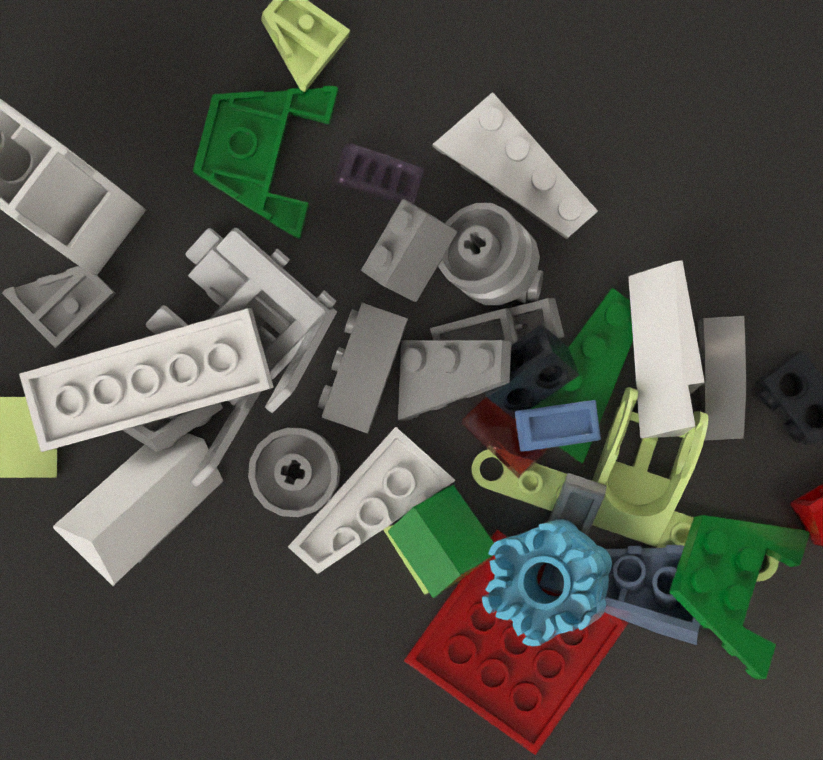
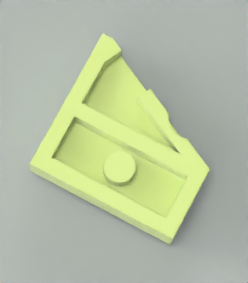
[261,0,350,92]

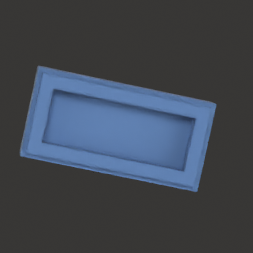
[515,400,601,451]

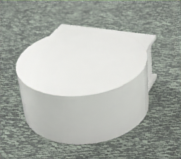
[0,99,146,276]

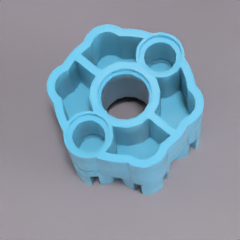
[482,519,612,646]

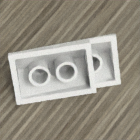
[628,260,705,438]
[53,433,223,586]

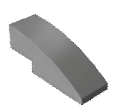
[430,298,564,345]
[698,316,746,441]

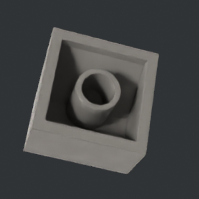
[361,199,457,302]

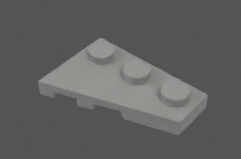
[398,340,511,421]

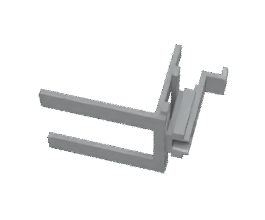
[146,228,337,488]

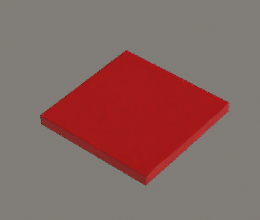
[404,529,629,755]

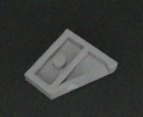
[2,266,116,349]
[123,403,223,453]

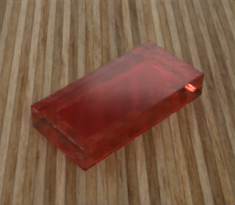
[462,397,548,479]

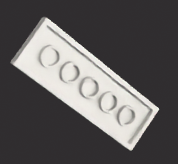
[19,308,274,452]

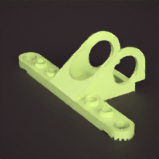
[471,387,779,581]

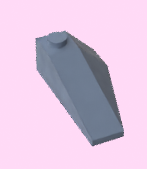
[539,545,702,645]

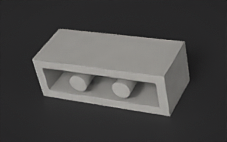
[318,303,408,434]

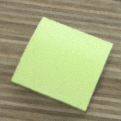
[0,397,57,478]

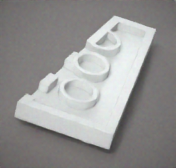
[433,92,598,239]
[288,427,456,574]

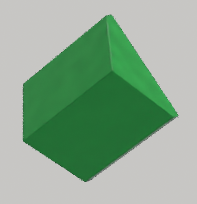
[388,485,495,598]

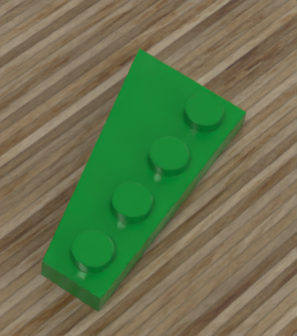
[531,288,633,464]

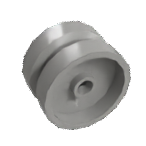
[438,203,540,305]
[248,427,341,517]

